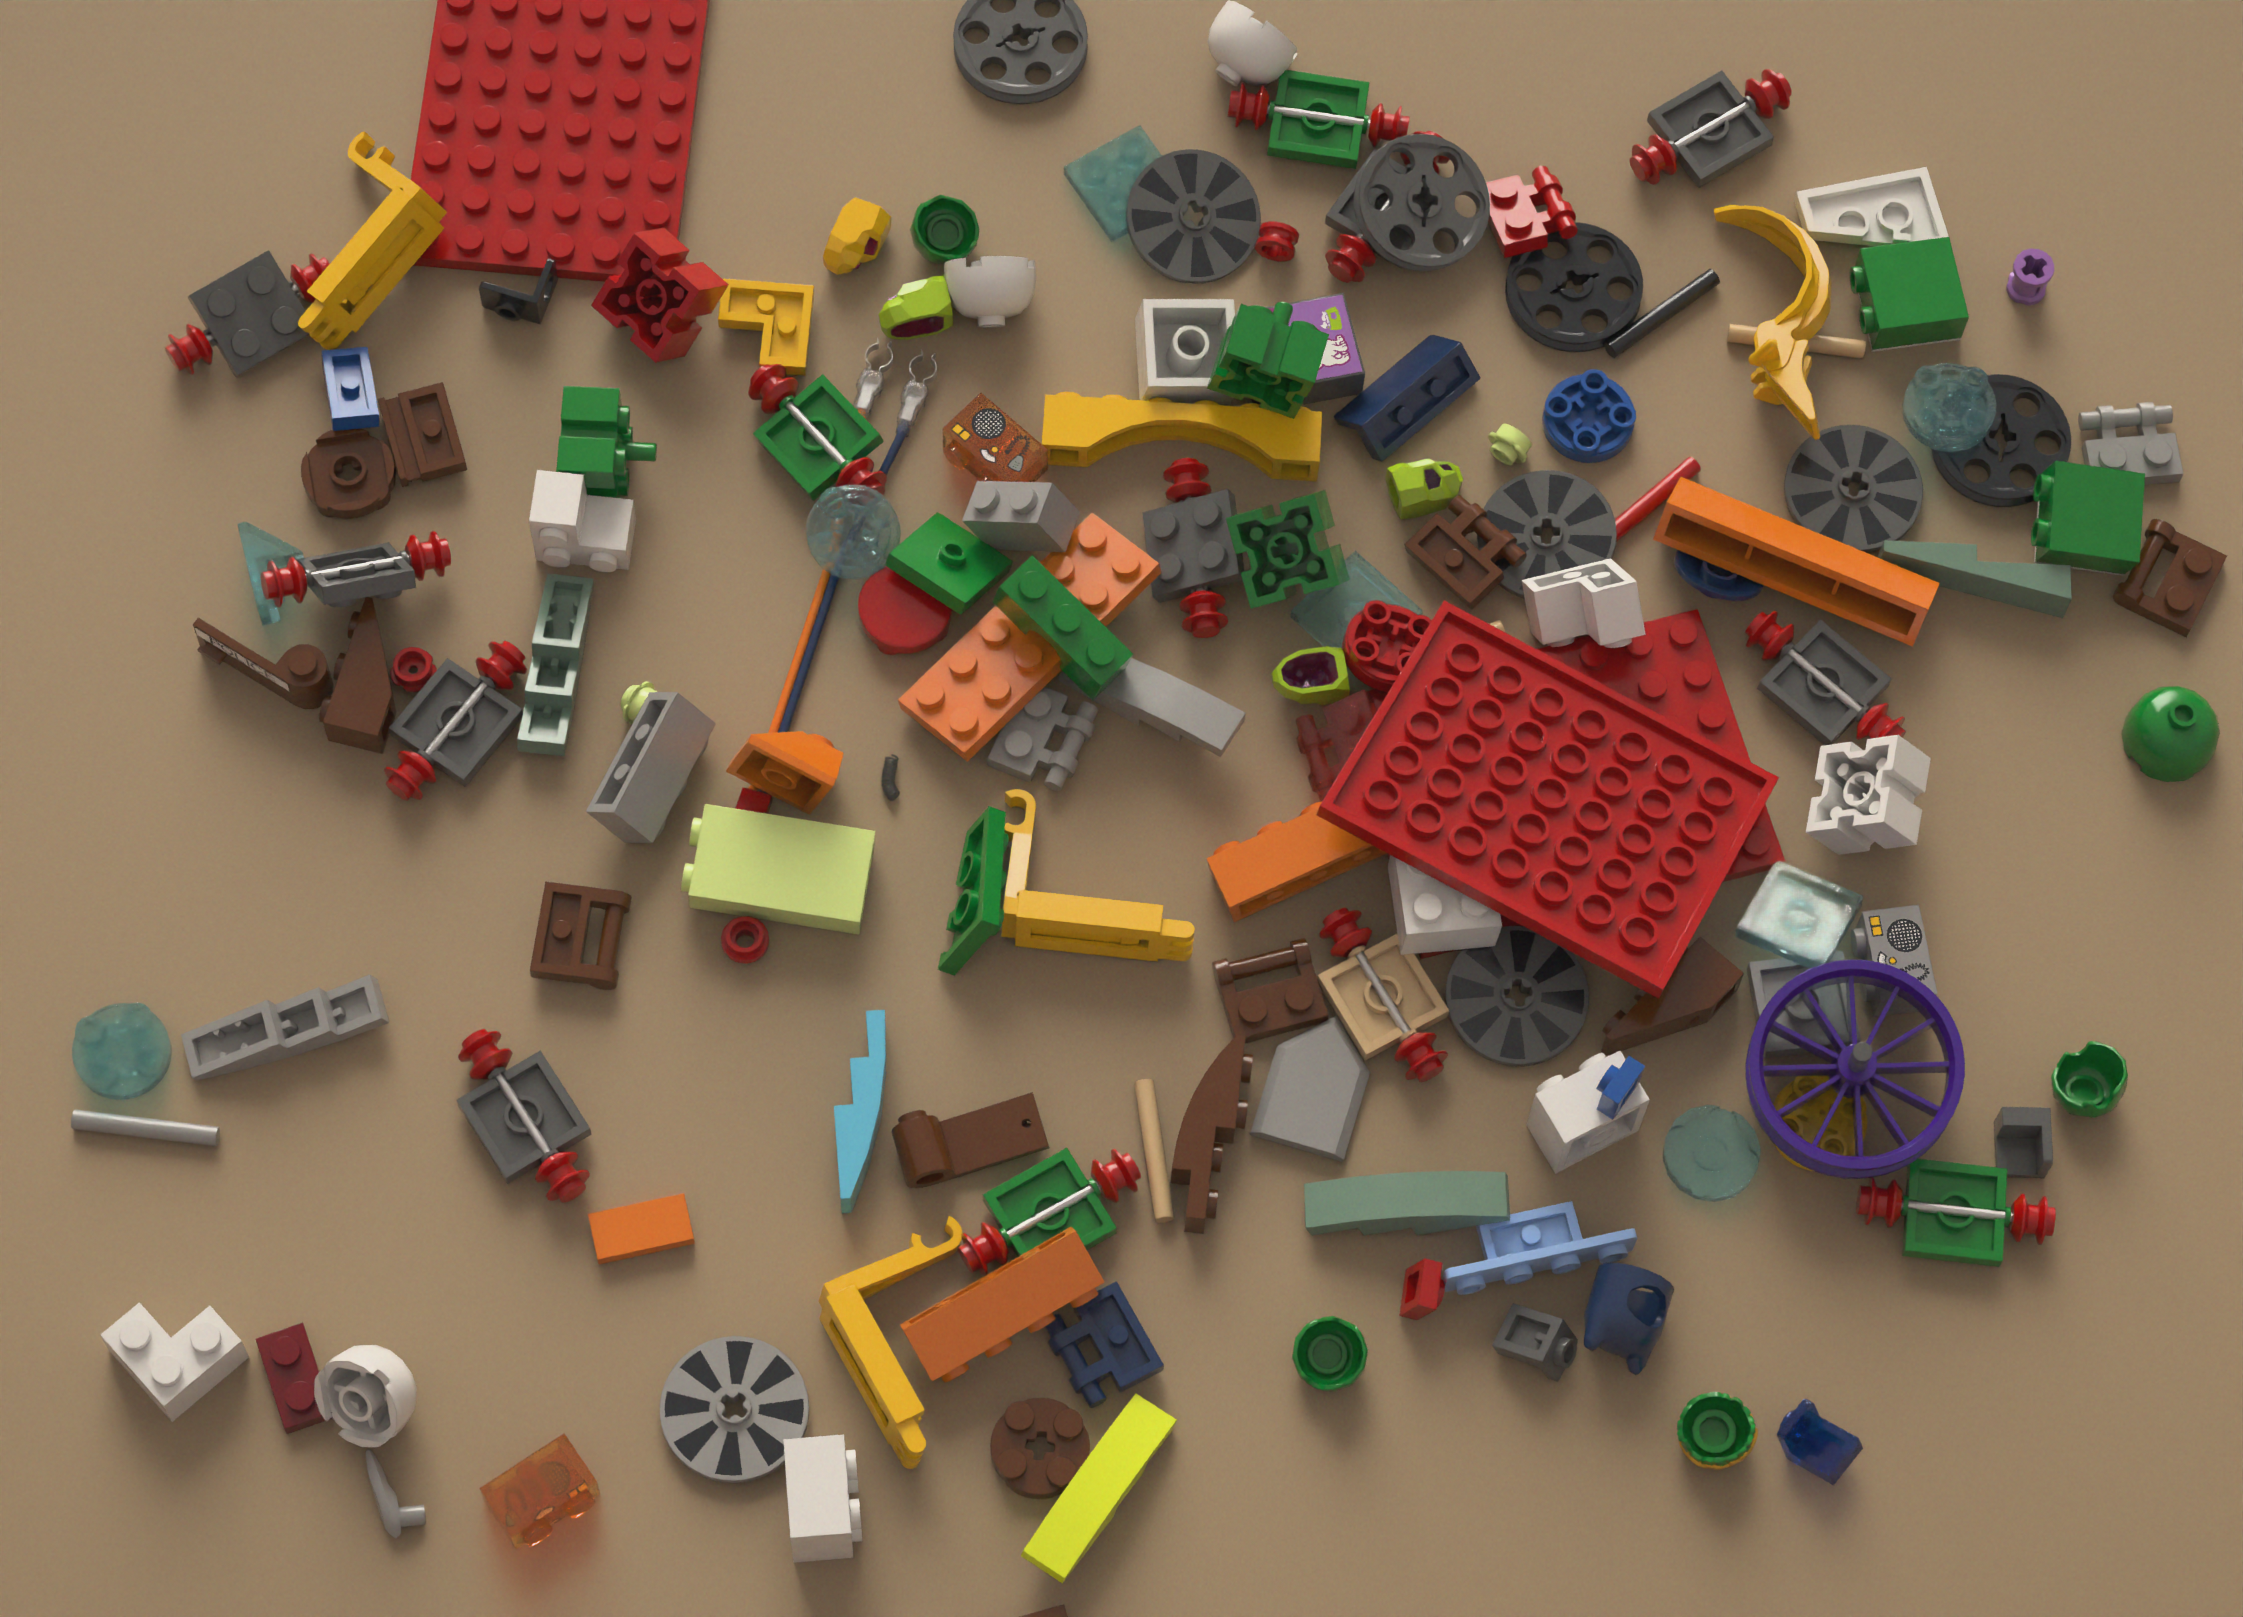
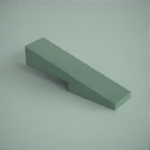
[1878,540,2072,618]

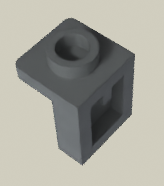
[1492,1303,1578,1382]

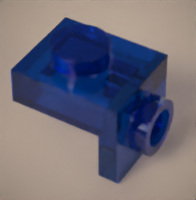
[1777,1398,1863,1485]

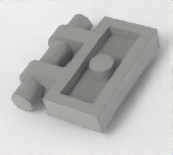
[2078,402,2183,485]
[987,687,1098,791]

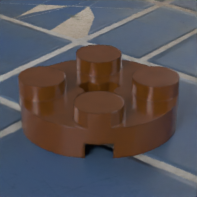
[301,428,396,519]
[990,1398,1090,1499]

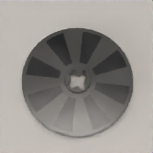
[1126,149,1261,284]
[1784,425,1923,553]
[1477,470,1617,599]
[1445,926,1589,1067]

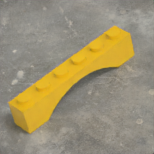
[1041,392,1322,482]

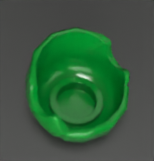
[910,195,980,264]
[2051,1041,2128,1118]
[1292,1316,1368,1392]

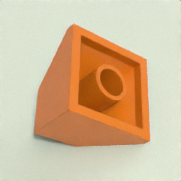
[726,731,844,815]

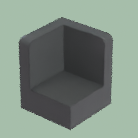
[1994,1107,2053,1178]

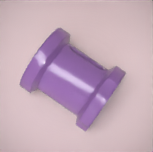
[2006,248,2054,306]

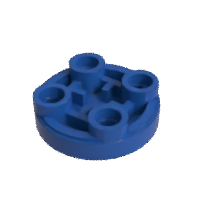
[1542,369,1636,463]

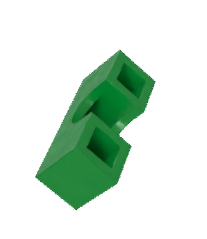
[992,555,1134,700]

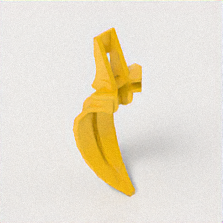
[1714,205,1832,440]

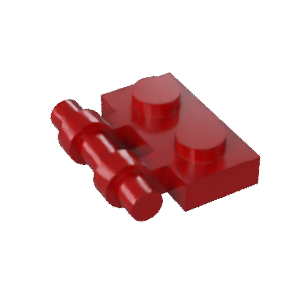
[1486,166,1578,258]

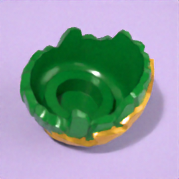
[1677,1392,1758,1470]

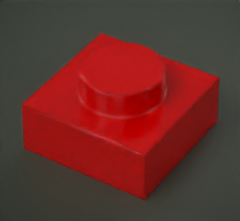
[1399,1258,1445,1320]

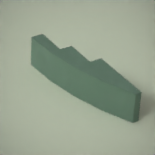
[517,573,594,756]
[1304,1171,1510,1236]

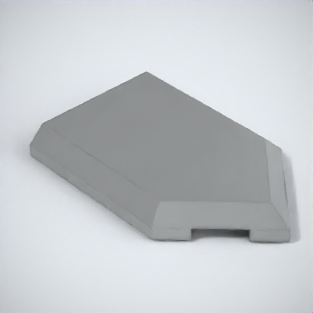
[1250,1016,1370,1162]

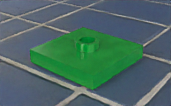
[885,512,1013,615]

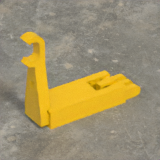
[298,131,447,350]
[1001,789,1195,962]
[818,1216,962,1469]

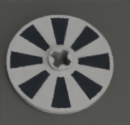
[660,1336,809,1483]

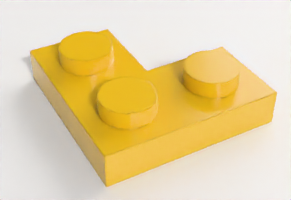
[718,279,814,376]

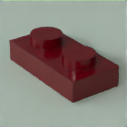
[255,1322,333,1434]

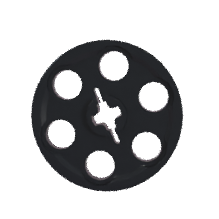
[1505,222,1643,352]
[1931,374,2071,507]

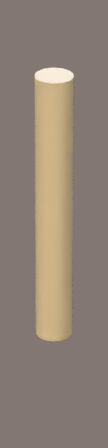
[1727,324,1866,359]
[1134,1079,1174,1223]

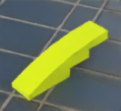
[1021,1393,1177,1584]

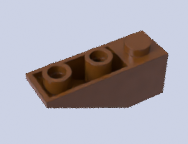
[319,597,397,754]
[1601,937,1744,1056]

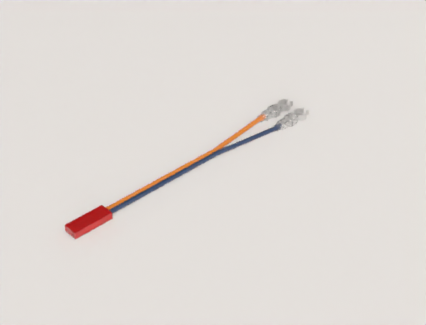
[735,338,937,814]

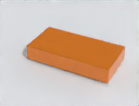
[588,1193,695,1265]

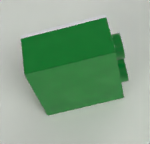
[1849,237,1969,352]
[2031,461,2145,576]

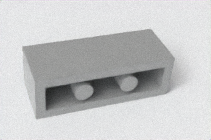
[586,692,716,843]

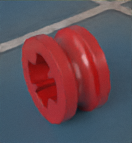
[1255,221,1299,262]

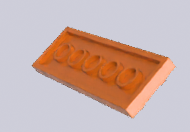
[898,513,1161,762]

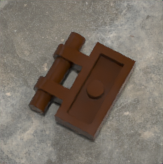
[1404,495,1527,610]

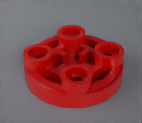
[858,566,952,655]
[1342,600,1432,692]

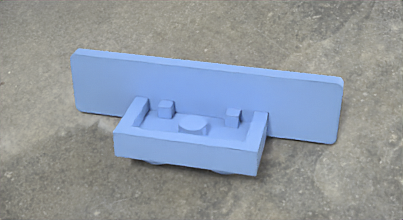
[1442,1201,1637,1295]

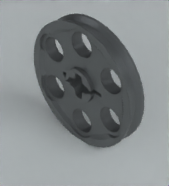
[953,0,1088,104]
[1354,134,1490,271]

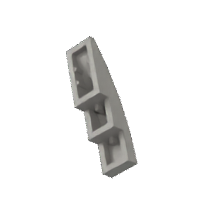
[1058,658,1246,757]
[181,975,389,1081]

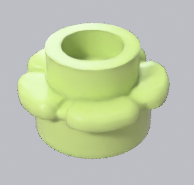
[1488,424,1532,466]
[620,681,657,725]

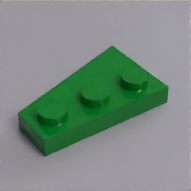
[937,806,1009,976]

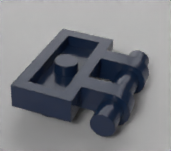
[1045,1281,1164,1408]

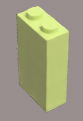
[681,804,875,935]

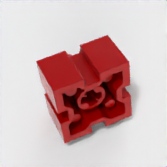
[591,228,729,363]

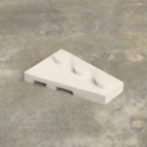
[1794,167,1949,246]

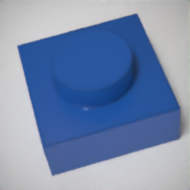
[1596,1056,1645,1120]

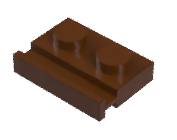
[378,382,467,487]

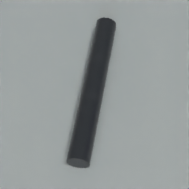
[1604,269,1720,358]

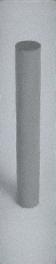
[71,1109,220,1146]

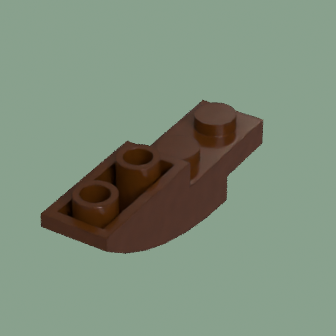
[1170,1036,1253,1234]

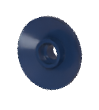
[1674,550,1764,601]

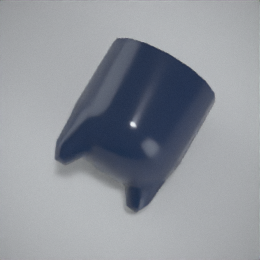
[1584,1263,1674,1375]

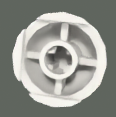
[1208,0,1298,86]
[944,256,1036,328]
[314,1345,417,1447]

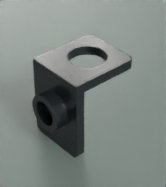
[479,258,558,325]

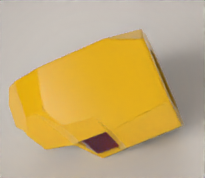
[823,197,891,275]

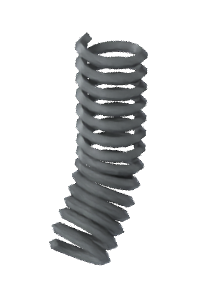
[881,754,900,801]

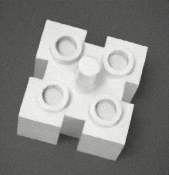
[1806,735,1931,855]

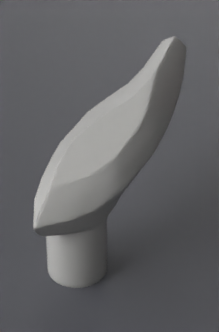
[365,1449,425,1539]

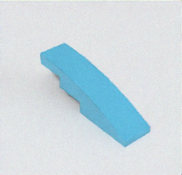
[834,1010,886,1214]

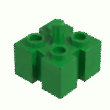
[1207,302,1329,419]
[556,386,657,498]
[1226,490,1350,609]

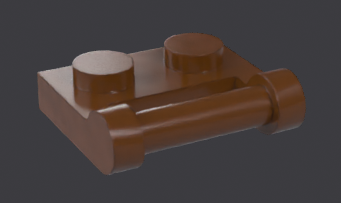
[2113,519,2227,638]
[530,881,632,990]
[1212,938,1329,1043]

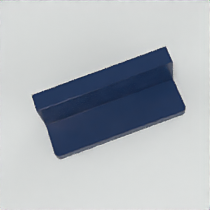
[1334,335,1481,462]

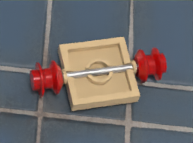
[1317,907,1449,1082]

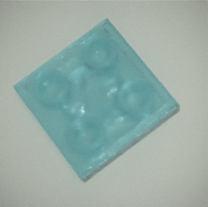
[1064,125,1162,242]

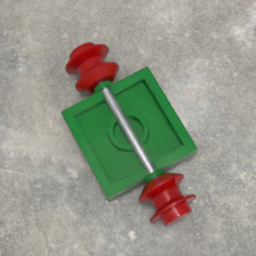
[1228,70,1410,169]
[748,364,887,508]
[958,1148,1141,1276]
[1856,1159,2056,1267]

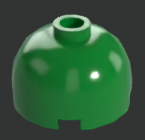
[2121,686,2220,782]

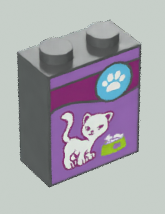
[1244,293,1365,405]

